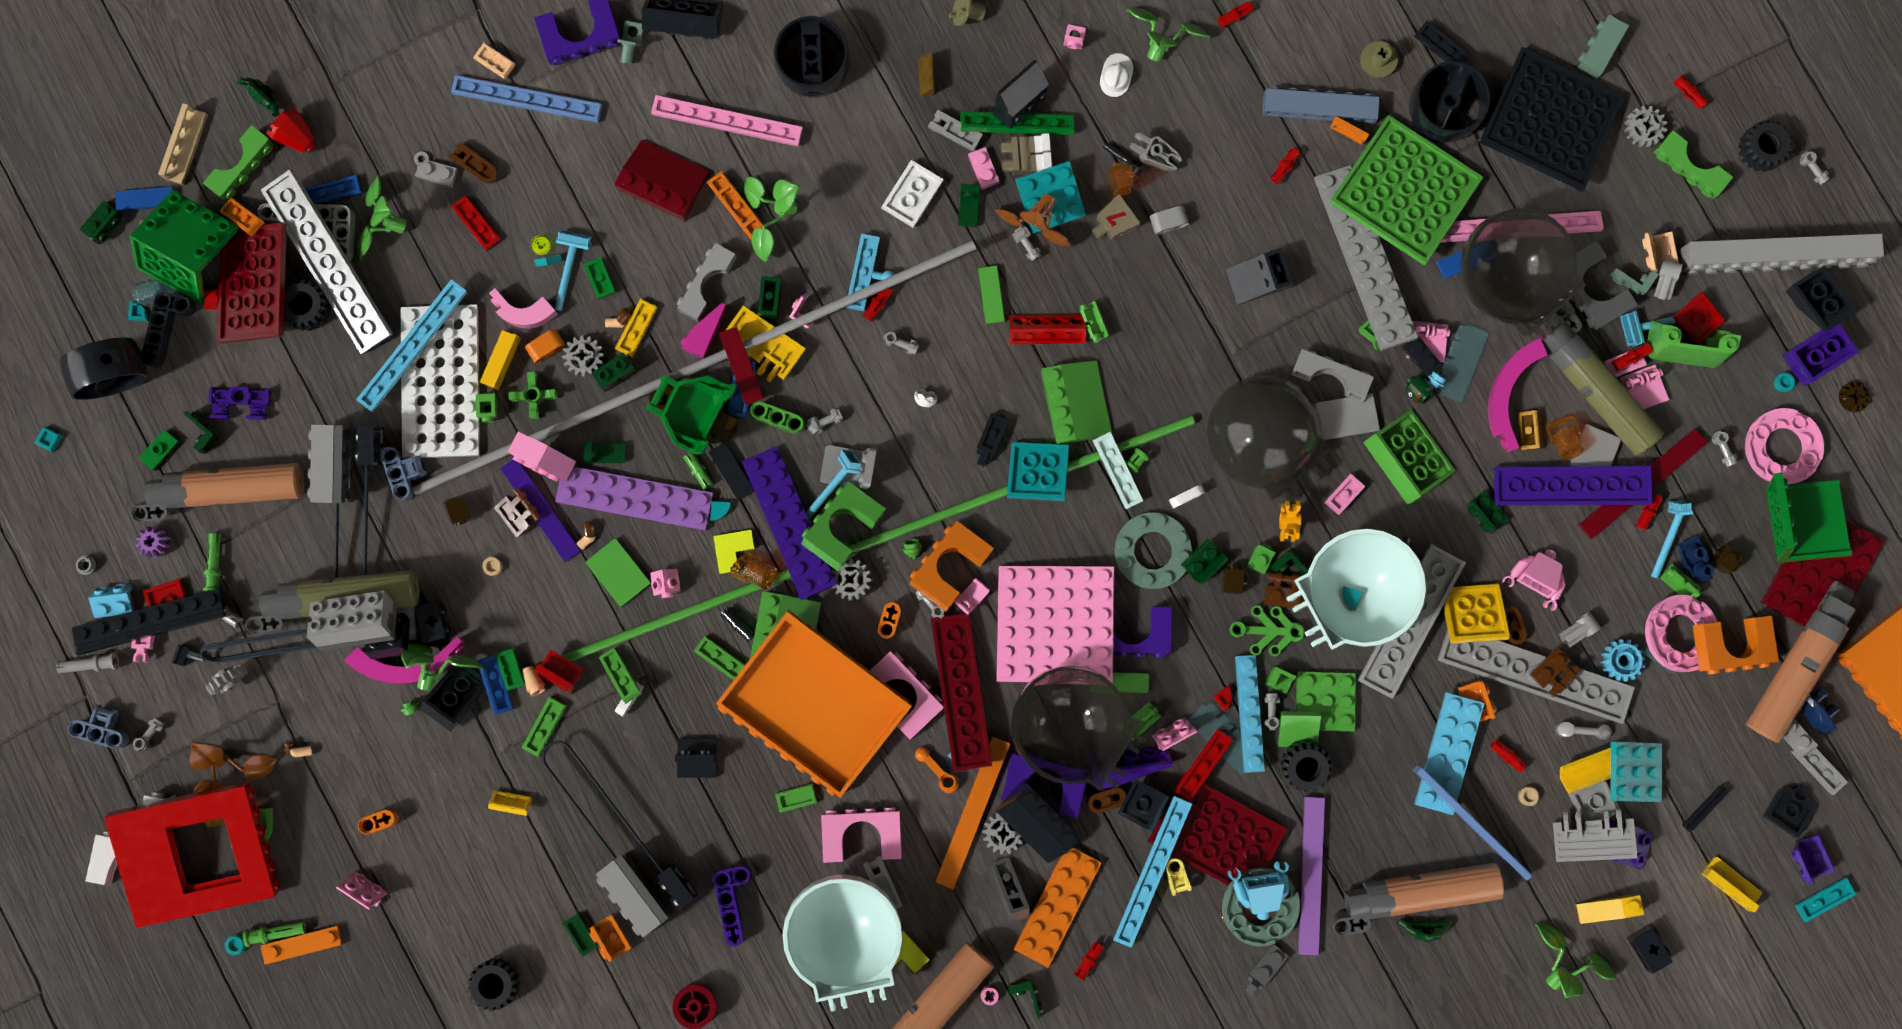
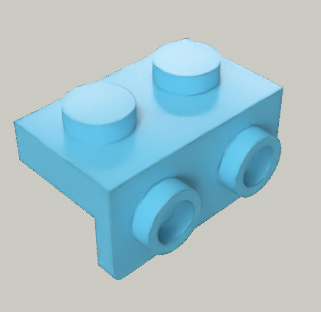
[88,584,135,618]

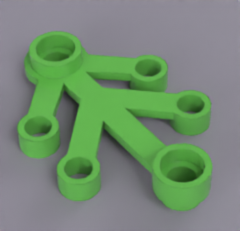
[1229,605,1305,657]

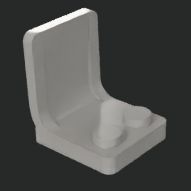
[820,445,876,490]

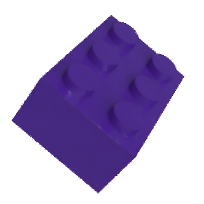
[1782,324,1859,386]

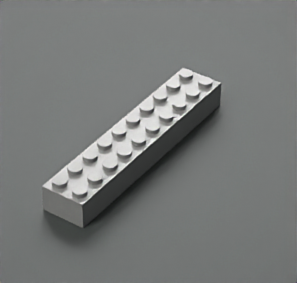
[1678,234,1884,275]

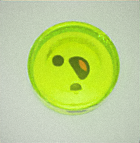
[531,235,551,255]

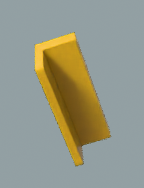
[480,330,521,390]
[1560,748,1611,794]
[1702,857,1762,912]

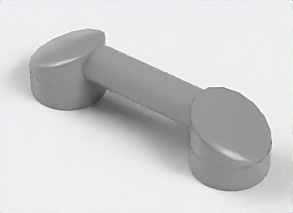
[1556,722,1612,740]

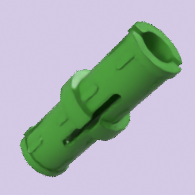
[683,452,714,490]

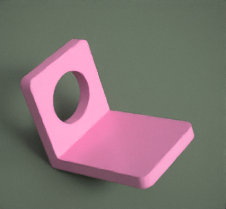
[1063,24,1086,49]
[790,293,814,329]
[954,578,990,614]

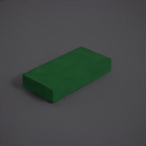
[562,912,599,957]

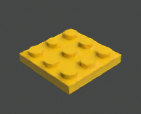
[1443,584,1510,643]

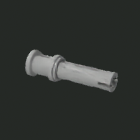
[56,652,119,674]

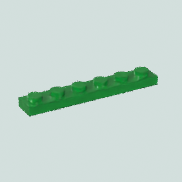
[960,111,1074,135]

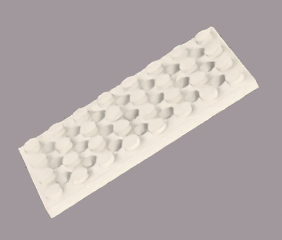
[401,305,480,459]

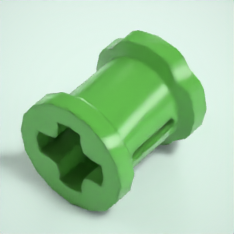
[1125,448,1149,474]

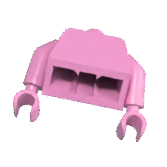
[1502,550,1565,611]

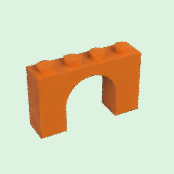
[909,521,994,612]
[1692,616,1779,674]

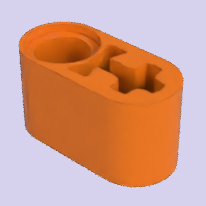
[525,328,566,364]
[878,602,901,639]
[358,809,399,834]

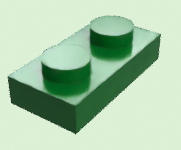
[583,257,616,300]

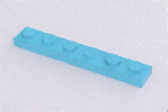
[1235,655,1265,773]

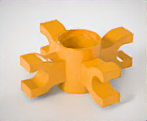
[1279,501,1301,542]

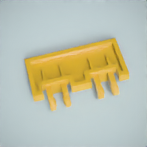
[726,306,806,382]

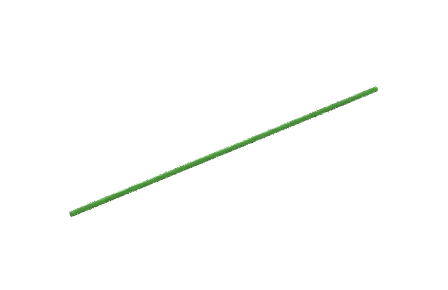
[561,415,1195,662]

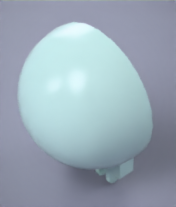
[1286,529,1426,650]
[783,874,902,1012]

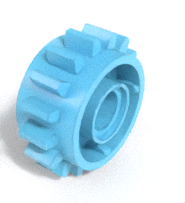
[1601,639,1645,682]

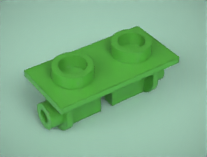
[1079,301,1110,343]
[1660,564,1702,598]
[1120,702,1161,741]

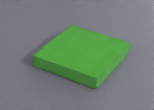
[1278,711,1321,747]

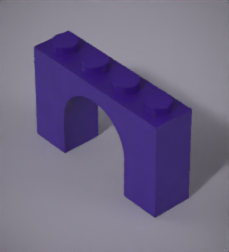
[534,0,621,65]
[1113,607,1172,658]
[1001,751,1088,818]

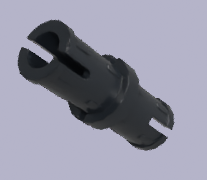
[720,607,755,642]

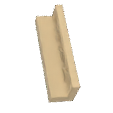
[158,104,208,185]

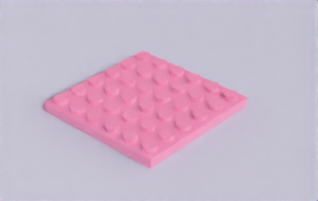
[997,566,1114,683]

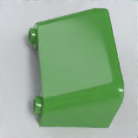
[1647,320,1741,368]

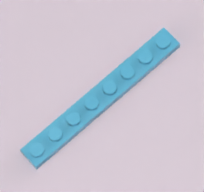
[356,279,468,412]
[1113,796,1192,948]

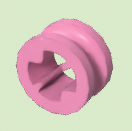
[981,986,999,1005]

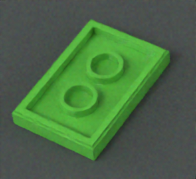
[585,538,652,607]

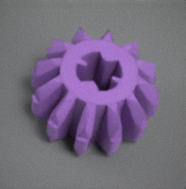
[135,526,170,558]

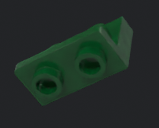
[79,200,123,245]
[1466,490,1509,534]
[1180,538,1229,585]

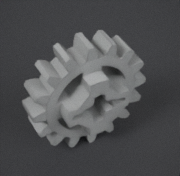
[1624,106,1667,148]
[562,335,605,378]
[832,559,873,601]
[206,665,248,695]
[982,813,1022,855]

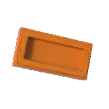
[1330,116,1369,145]

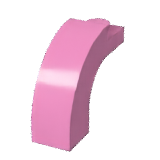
[489,288,558,328]

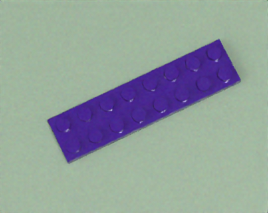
[742,446,837,601]
[1493,466,1652,506]

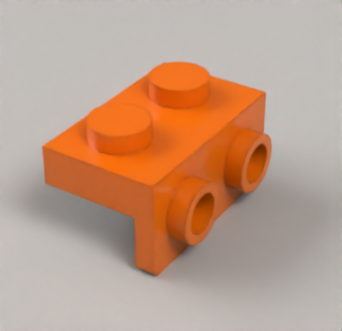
[1457,680,1496,722]
[589,914,632,962]

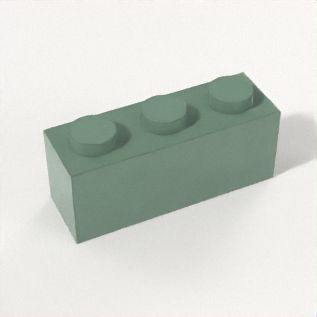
[1577,15,1629,79]

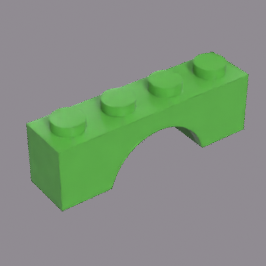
[203,125,274,201]
[1653,131,1733,199]

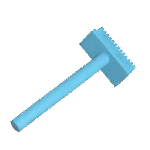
[554,230,592,311]
[1620,311,1676,347]
[806,449,861,520]
[1651,500,1693,579]

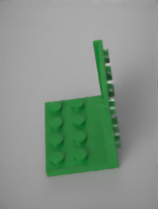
[129,190,238,304]
[1766,472,1852,563]

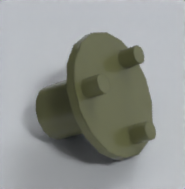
[949,0,986,27]
[1360,41,1398,78]

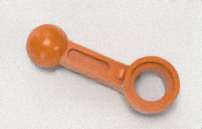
[915,746,959,794]

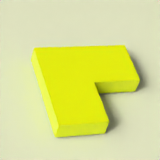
[713,530,755,574]
[894,930,930,973]

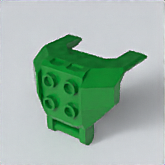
[646,375,736,454]

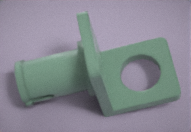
[618,21,643,64]

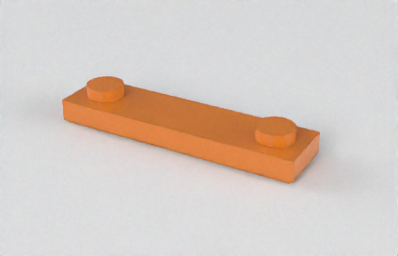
[707,171,763,241]
[261,925,343,965]

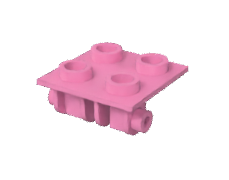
[1406,321,1450,363]
[1620,365,1669,409]
[1152,718,1197,751]
[336,871,388,910]

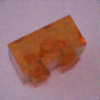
[1107,162,1135,199]

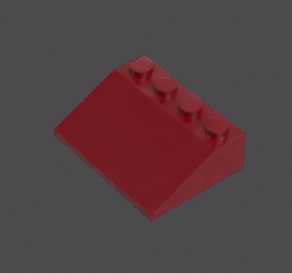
[614,140,710,222]

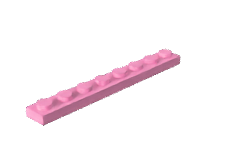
[651,95,803,147]

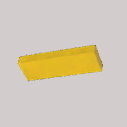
[615,298,658,358]

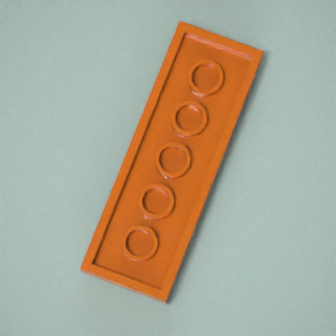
[1014,847,1102,968]

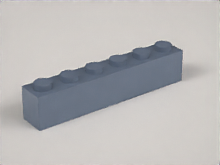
[1262,86,1379,124]

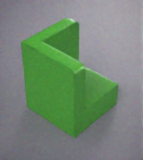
[1265,667,1297,694]

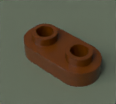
[1504,607,1527,645]
[1088,788,1126,813]

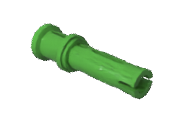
[203,533,222,592]
[243,922,306,947]

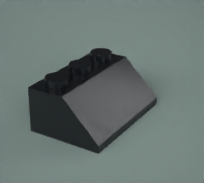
[993,60,1049,128]

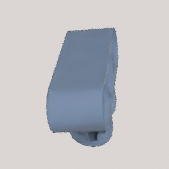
[380,447,427,502]
[68,704,129,748]

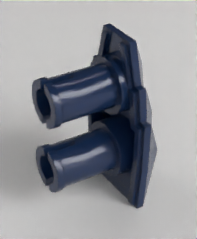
[1677,535,1714,584]
[1802,688,1840,734]

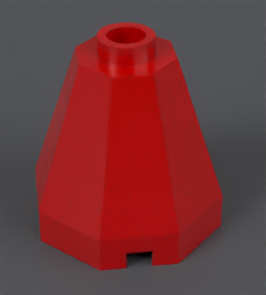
[266,105,316,154]

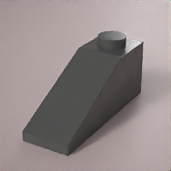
[991,857,1030,924]

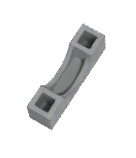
[677,243,737,322]
[1291,349,1374,403]

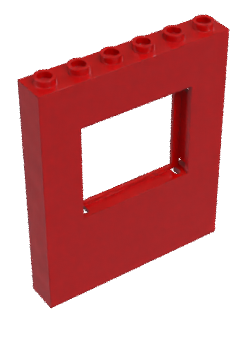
[104,781,281,928]

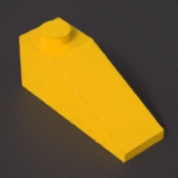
[1576,894,1644,924]

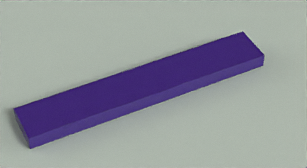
[500,460,581,562]

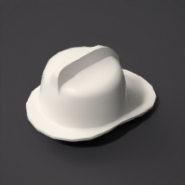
[1100,53,1133,97]

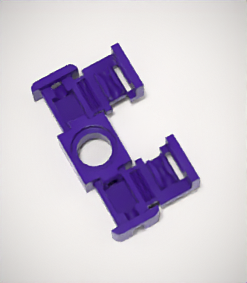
[209,386,271,420]

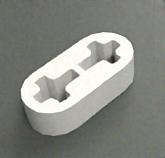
[1169,484,1206,509]
[615,681,643,717]

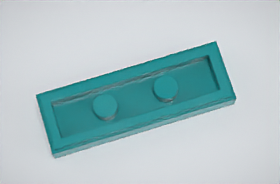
[1794,877,1857,922]

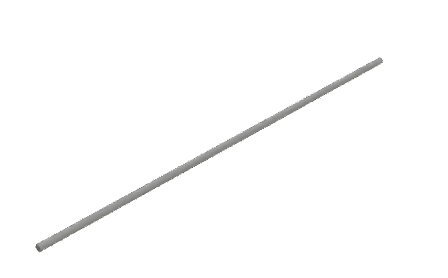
[412,240,976,495]

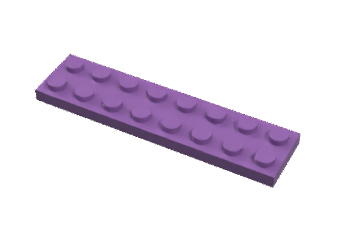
[555,467,714,531]

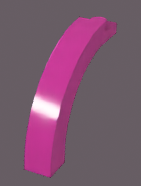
[1488,338,1548,453]
[344,636,466,684]

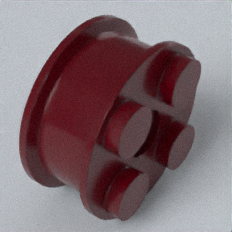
[672,983,718,1029]

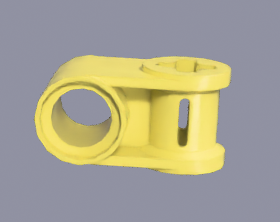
[1165,857,1192,896]

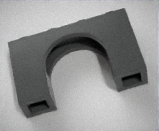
[1554,241,1638,331]

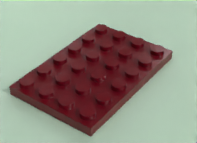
[217,223,287,344]
[1760,519,1884,627]
[1147,773,1287,886]

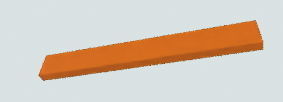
[935,737,1010,889]

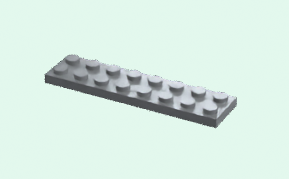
[1358,544,1466,699]

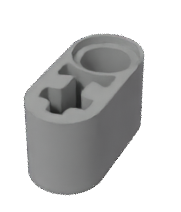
[1149,205,1189,235]

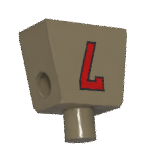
[1092,194,1140,240]

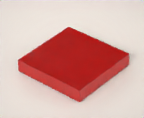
[1672,292,1725,345]
[143,579,187,607]

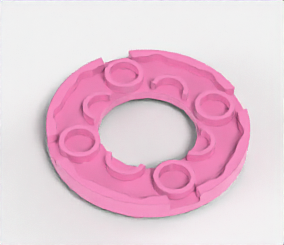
[1745,408,1824,485]
[1645,595,1717,672]

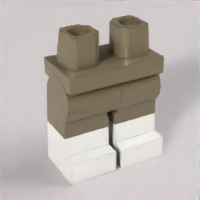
[1001,133,1052,175]

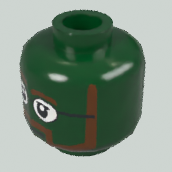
[1405,375,1434,404]

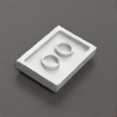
[881,160,943,228]

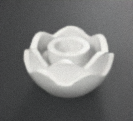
[914,389,937,407]

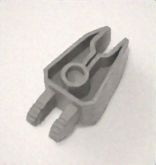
[1130,133,1182,171]

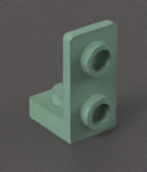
[1610,268,1659,296]

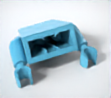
[1228,861,1289,920]

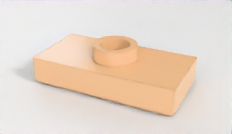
[473,43,516,80]

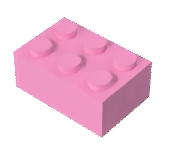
[508,432,576,482]

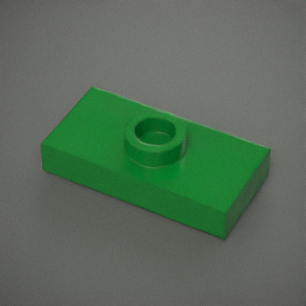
[138,429,180,471]
[495,648,525,691]

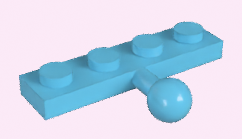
[846,233,895,312]

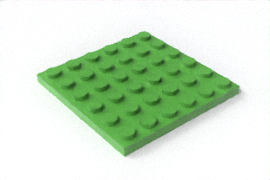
[1329,115,1483,266]

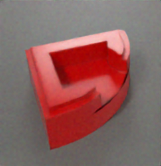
[1212,685,1232,712]

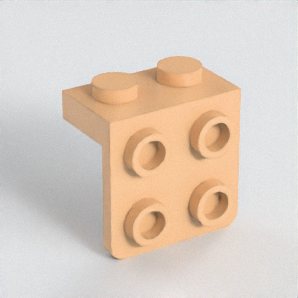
[1642,231,1679,274]

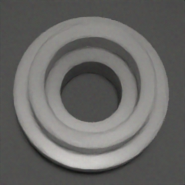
[76,556,96,575]

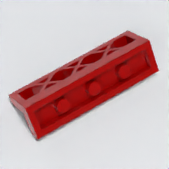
[1009,315,1086,344]

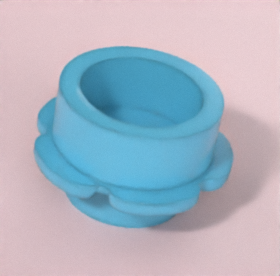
[1428,371,1446,388]

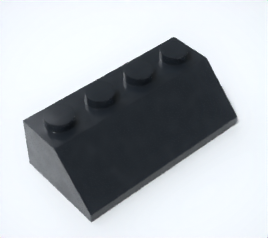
[642,0,723,40]
[995,782,1080,863]

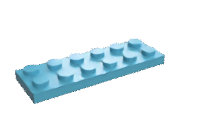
[1414,692,1485,815]

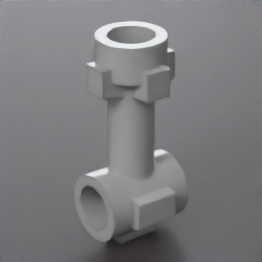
[1799,152,1830,185]
[1012,226,1041,262]
[883,331,919,355]
[807,409,843,435]
[1712,431,1738,467]
[915,591,944,618]
[1264,694,1280,730]
[133,717,164,751]

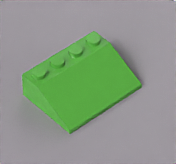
[1041,361,1112,445]
[1363,409,1456,505]
[750,591,821,658]

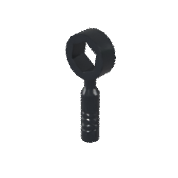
[1103,142,1145,175]

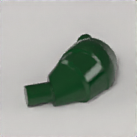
[237,77,280,117]
[1398,917,1453,943]

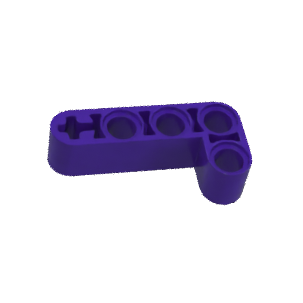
[713,865,752,947]

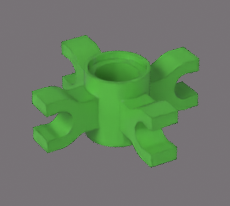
[509,372,557,419]

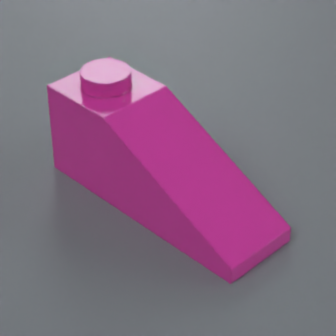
[681,303,727,359]

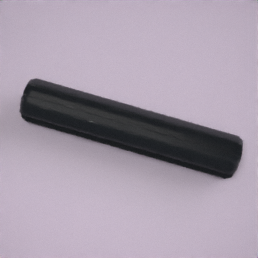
[1682,785,1728,832]

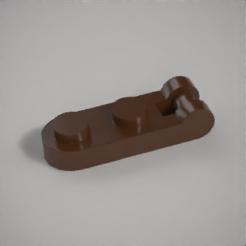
[448,142,498,184]

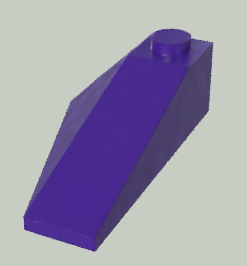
[1087,743,1173,789]

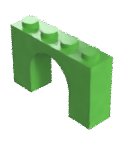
[801,482,886,571]

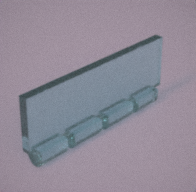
[1435,324,1489,403]
[1187,702,1244,776]

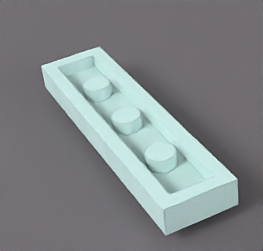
[1092,432,1143,509]

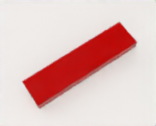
[1173,728,1234,802]

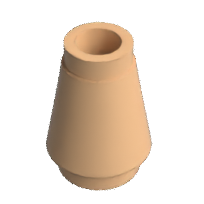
[522,666,545,696]

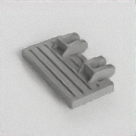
[1553,809,1638,862]

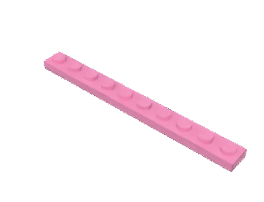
[1440,211,1604,243]

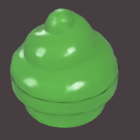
[903,539,922,559]

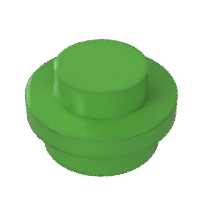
[400,700,420,716]

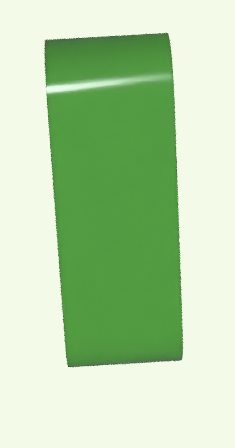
[751,401,805,434]

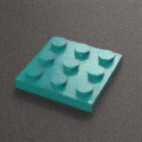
[1015,161,1086,234]
[1007,442,1069,501]
[1610,742,1662,802]

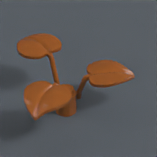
[994,194,1074,247]
[189,742,277,793]

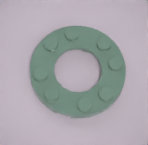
[1114,512,1192,589]
[1222,867,1300,946]

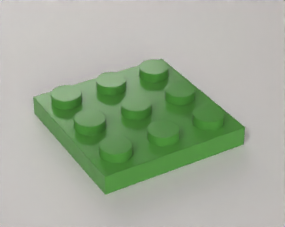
[1296,672,1356,732]

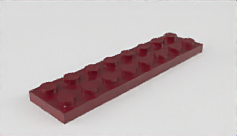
[931,613,992,772]

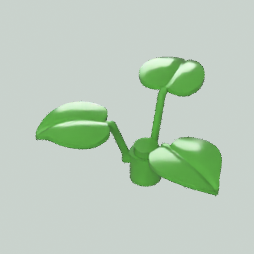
[1125,8,1211,62]
[357,175,407,261]
[744,177,800,262]
[401,643,483,691]
[1534,923,1616,998]

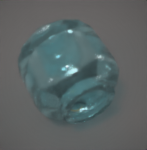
[131,278,162,306]

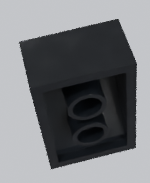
[1786,265,1859,332]
[420,665,485,732]

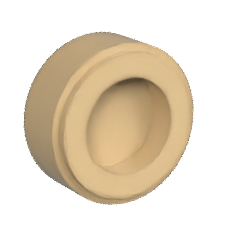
[482,557,503,576]
[1518,786,1539,806]

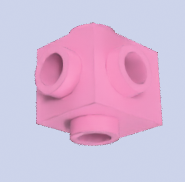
[650,569,681,598]

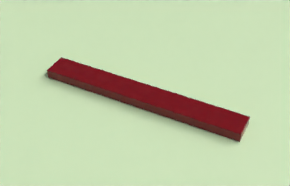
[1578,428,1708,539]

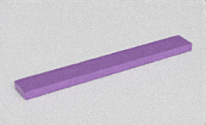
[1298,797,1325,955]

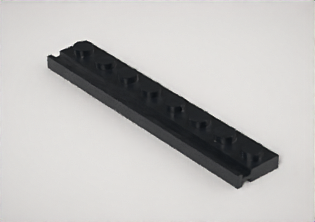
[72,589,226,655]

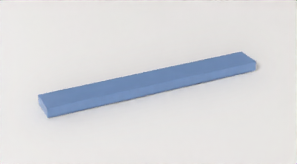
[451,75,603,123]
[1412,765,1532,881]

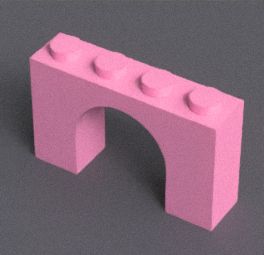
[870,651,944,740]
[821,807,902,863]

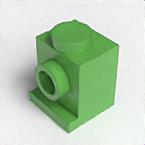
[476,393,499,423]

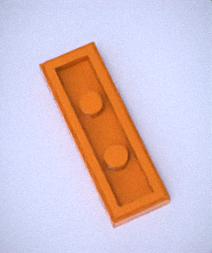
[219,197,265,236]

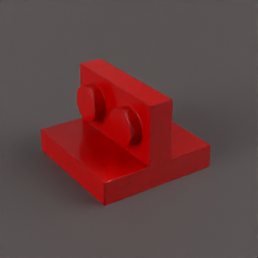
[534,650,584,695]

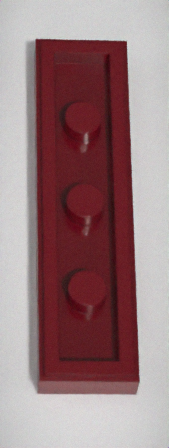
[719,326,763,405]

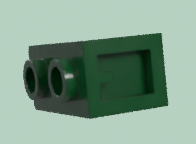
[958,184,980,227]
[183,410,220,455]
[584,441,626,463]
[1270,550,1310,575]
[1008,979,1044,1020]

